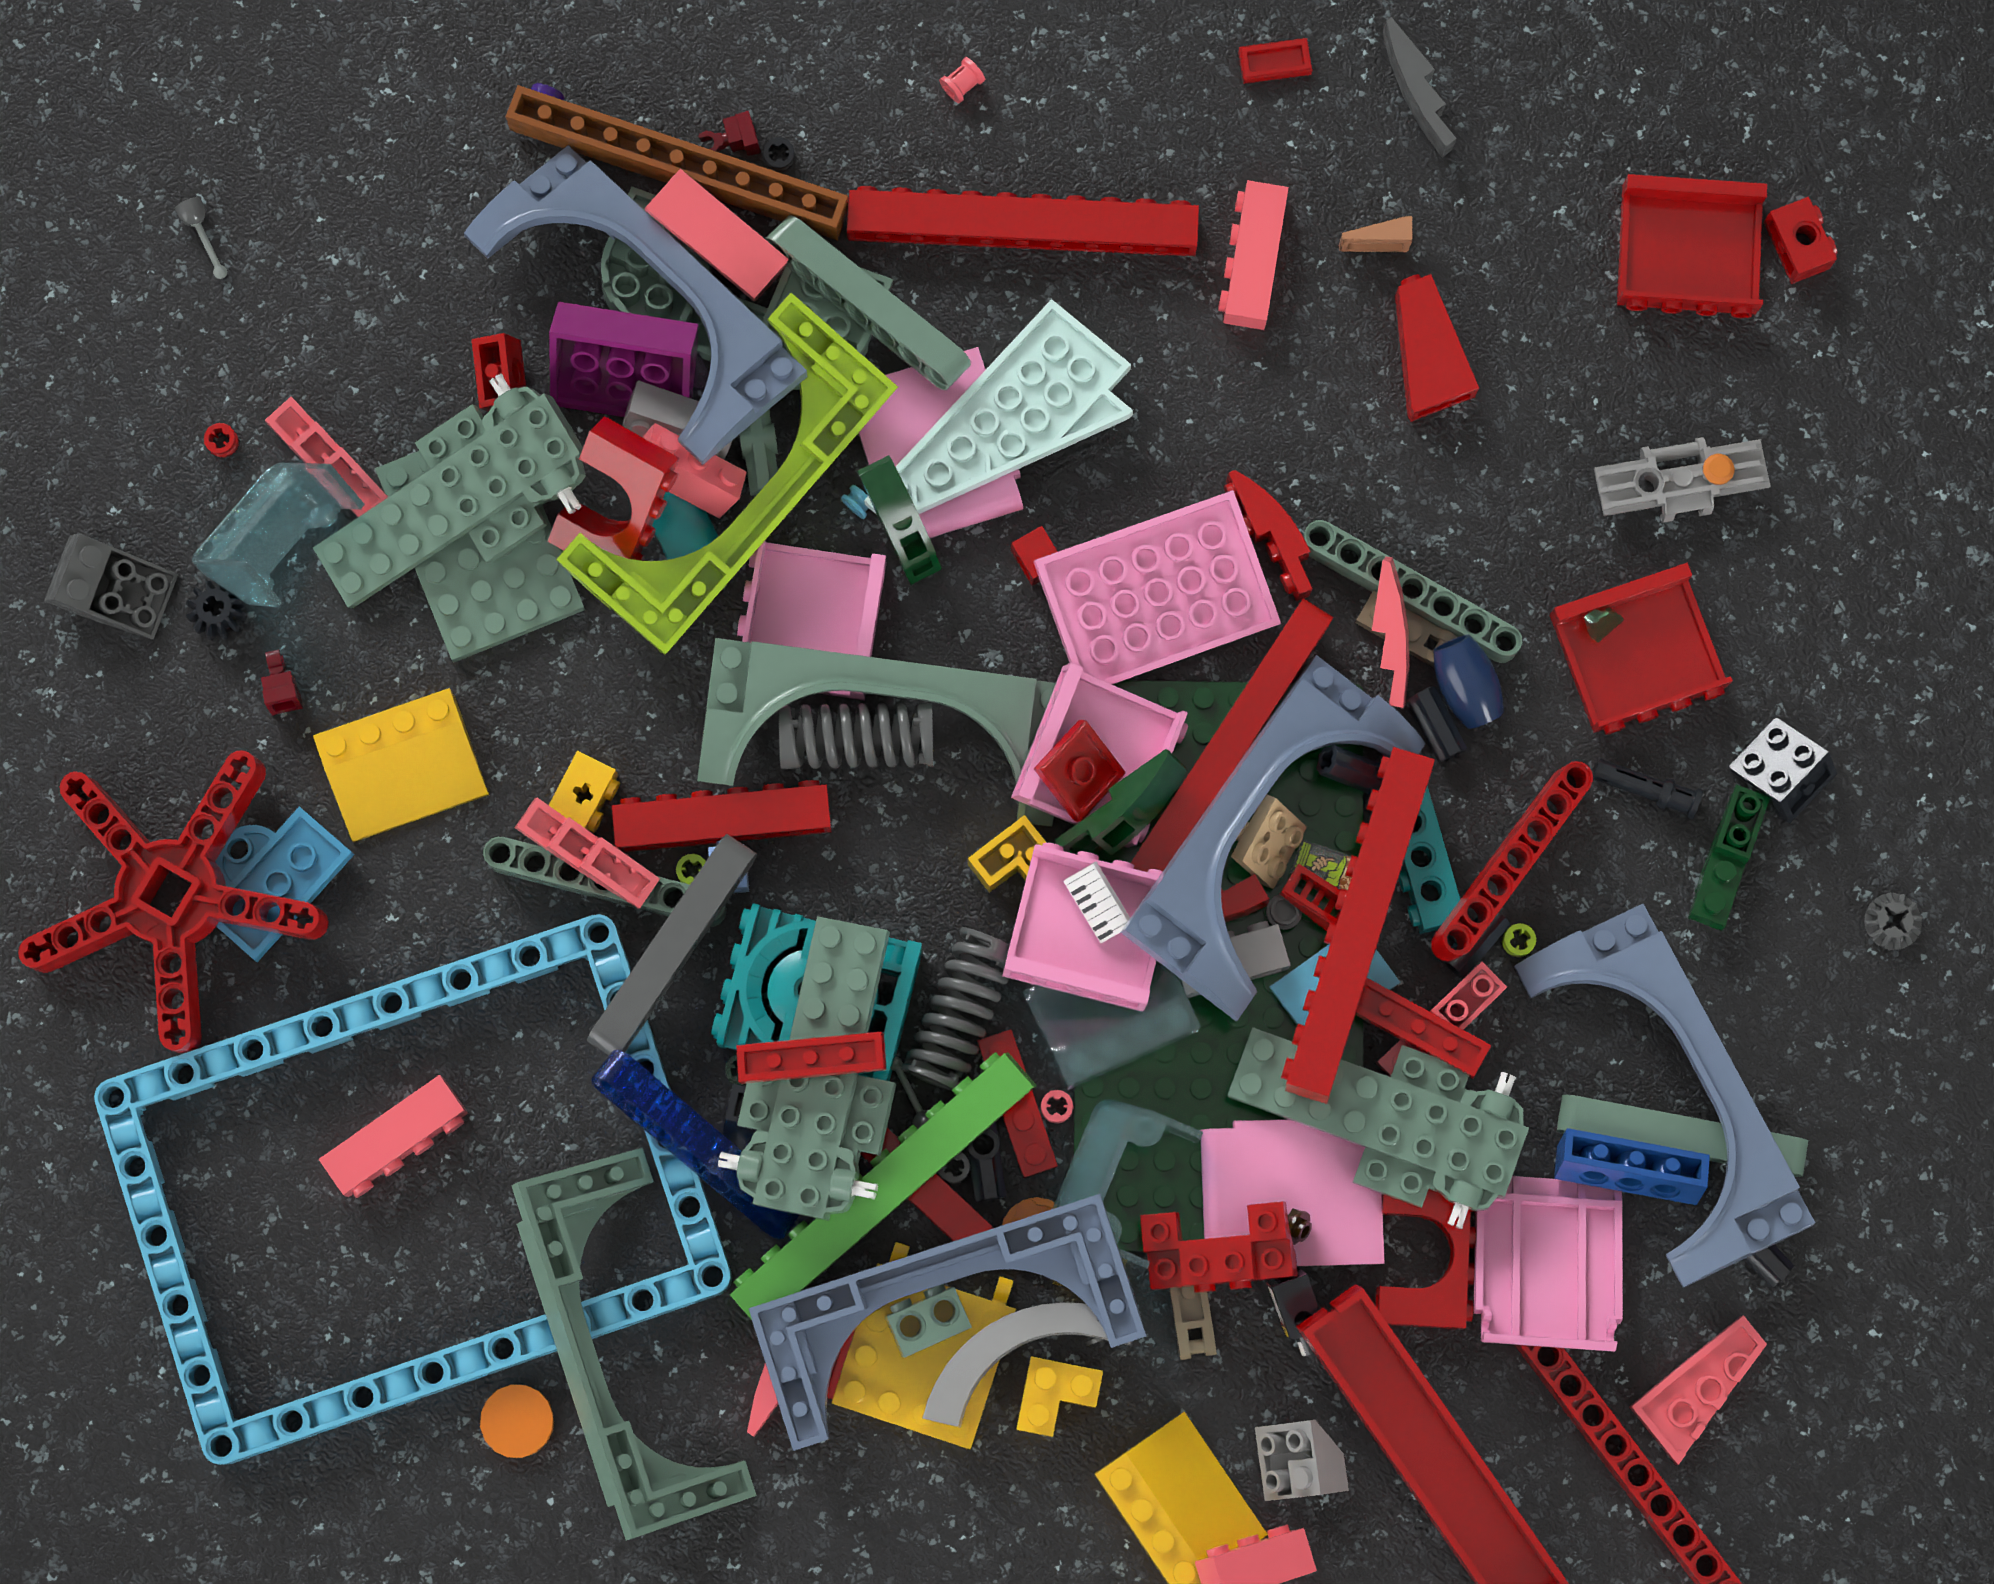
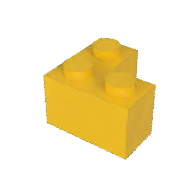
[968,815,1046,893]
[1016,1356,1103,1437]

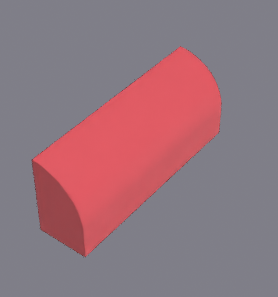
[645,169,789,301]

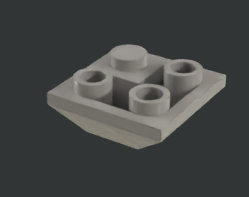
[1255,1420,1349,1501]

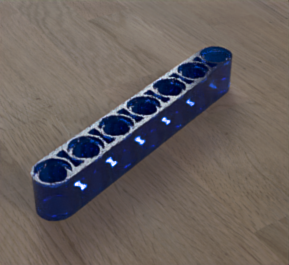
[591,1050,800,1239]

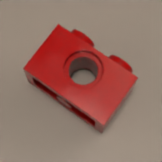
[1764,196,1837,284]
[472,333,526,412]

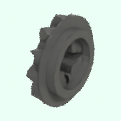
[1864,892,1923,950]

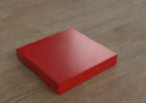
[1034,720,1126,822]

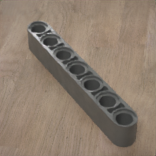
[587,834,757,1061]

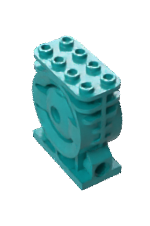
[711,903,923,1082]

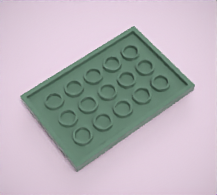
[375,451,585,663]

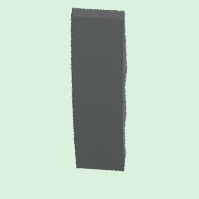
[1383,17,1457,157]

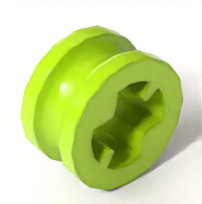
[676,854,706,885]
[1502,923,1536,957]

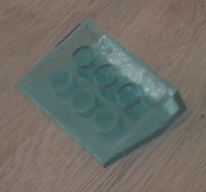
[1022,960,1201,1090]

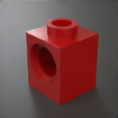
[1011,526,1058,586]

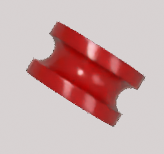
[204,423,239,458]

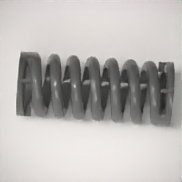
[779,702,933,769]
[901,927,1010,1093]

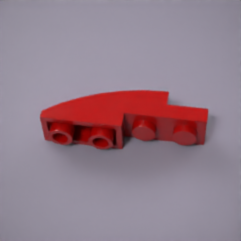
[1224,470,1312,602]

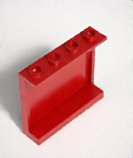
[1617,174,1767,318]
[1550,562,1733,735]

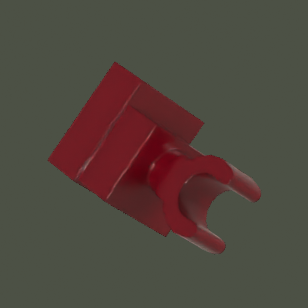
[698,110,761,156]
[261,649,303,715]

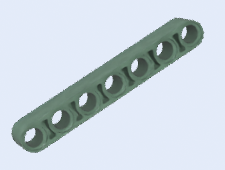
[765,215,971,390]
[1303,520,1522,663]
[483,837,726,927]
[1557,1094,1808,1177]

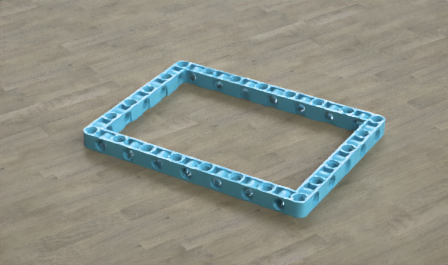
[94,914,732,1465]

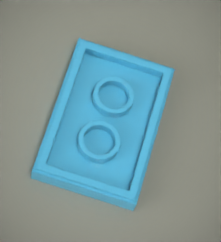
[1270,944,1400,1025]

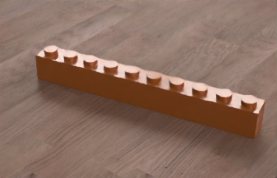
[505,85,848,240]

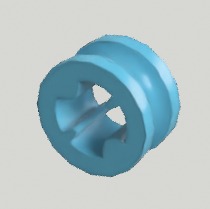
[841,485,869,519]

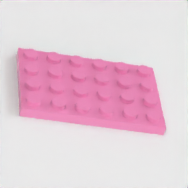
[1033,490,1281,685]

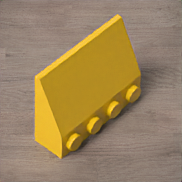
[313,688,489,842]
[1094,1412,1268,1584]

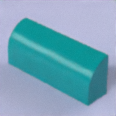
[652,492,719,560]

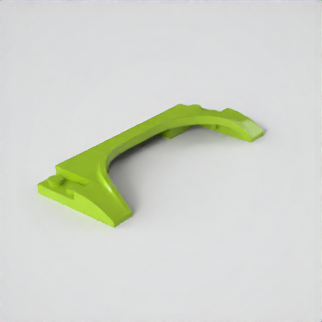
[556,293,898,655]

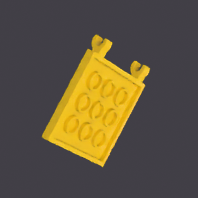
[832,1242,1016,1450]

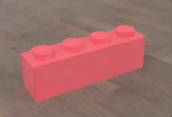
[1218,180,1289,330]
[319,1075,468,1198]

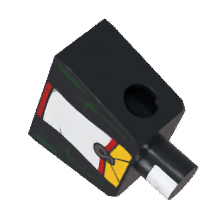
[1264,1267,1319,1356]

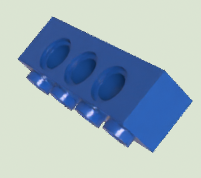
[1554,1128,1710,1205]

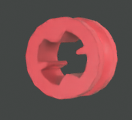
[1041,1090,1073,1124]

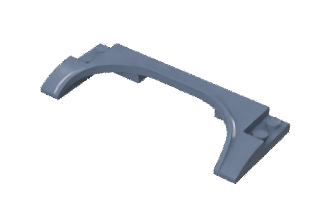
[464,146,807,465]
[1120,655,1426,1021]
[1514,904,1815,1288]
[748,1193,1146,1451]

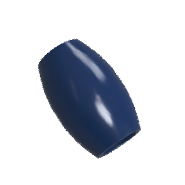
[1433,634,1503,729]

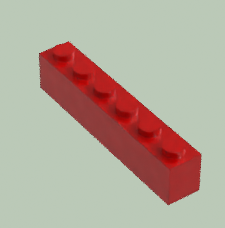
[612,780,832,853]

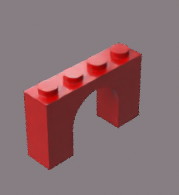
[547,416,679,561]
[1375,1189,1476,1329]

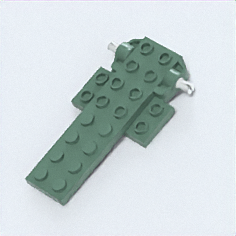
[313,374,586,608]
[718,916,896,1221]
[1227,1027,1529,1229]

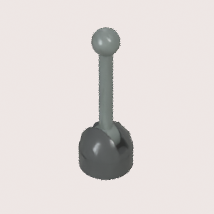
[175,197,227,279]
[890,1056,929,1129]

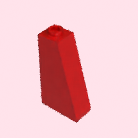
[1395,274,1479,422]

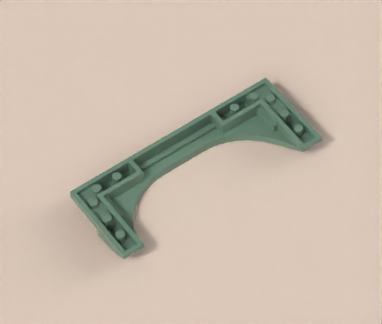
[697,638,1056,827]
[512,1148,757,1541]

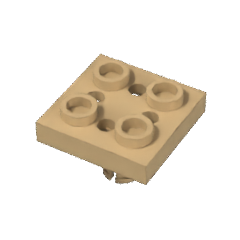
[1231,794,1307,889]

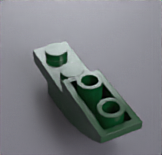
[857,455,942,585]
[1055,749,1187,856]
[1688,784,1770,931]

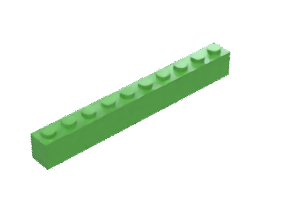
[730,1052,1037,1320]

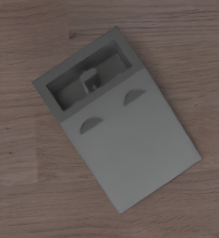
[44,533,178,640]

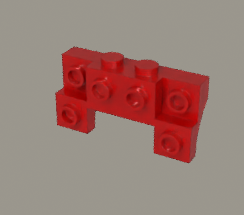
[1140,1201,1298,1293]

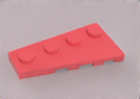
[1629,1315,1767,1465]

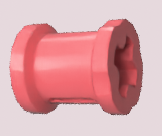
[939,57,986,103]

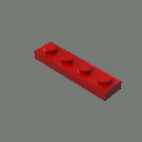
[1355,978,1491,1079]
[977,1029,1058,1179]
[736,1032,886,1084]

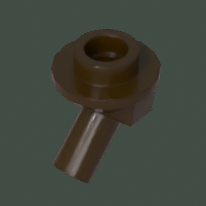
[1287,1208,1312,1245]

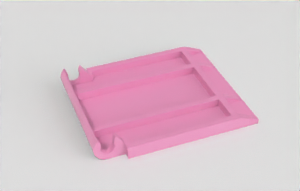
[858,347,1023,538]
[1200,1120,1385,1266]
[1474,1176,1623,1352]

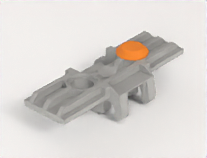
[1594,437,1771,523]

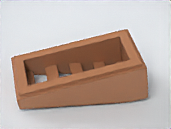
[1339,216,1412,252]

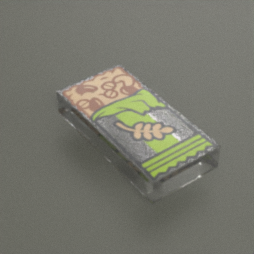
[1290,839,1351,890]

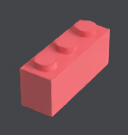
[642,423,747,519]
[1195,1524,1317,1584]

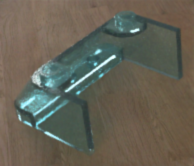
[192,462,365,607]
[1052,1099,1203,1271]

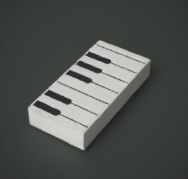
[1063,862,1130,943]

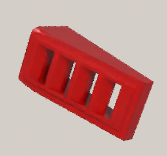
[1280,863,1341,931]

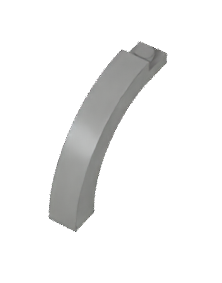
[922,1303,1131,1428]

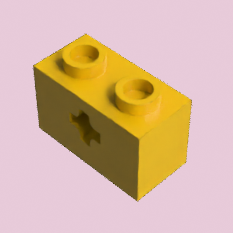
[549,751,620,833]

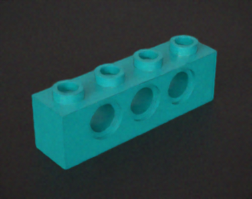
[1398,786,1460,934]

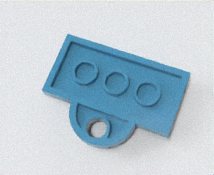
[215,806,354,962]

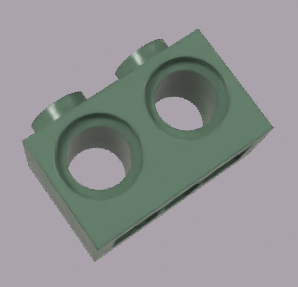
[885,1284,972,1358]

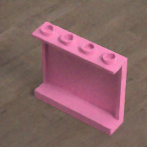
[737,541,887,700]
[1011,662,1188,847]
[1002,843,1163,1012]

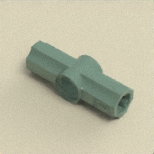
[739,410,778,495]

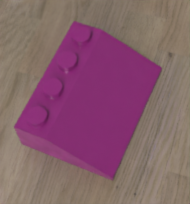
[549,302,698,417]

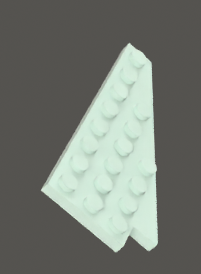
[864,299,1133,515]

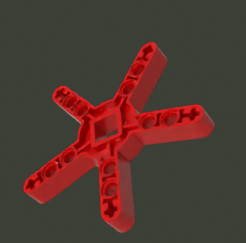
[18,750,329,1054]

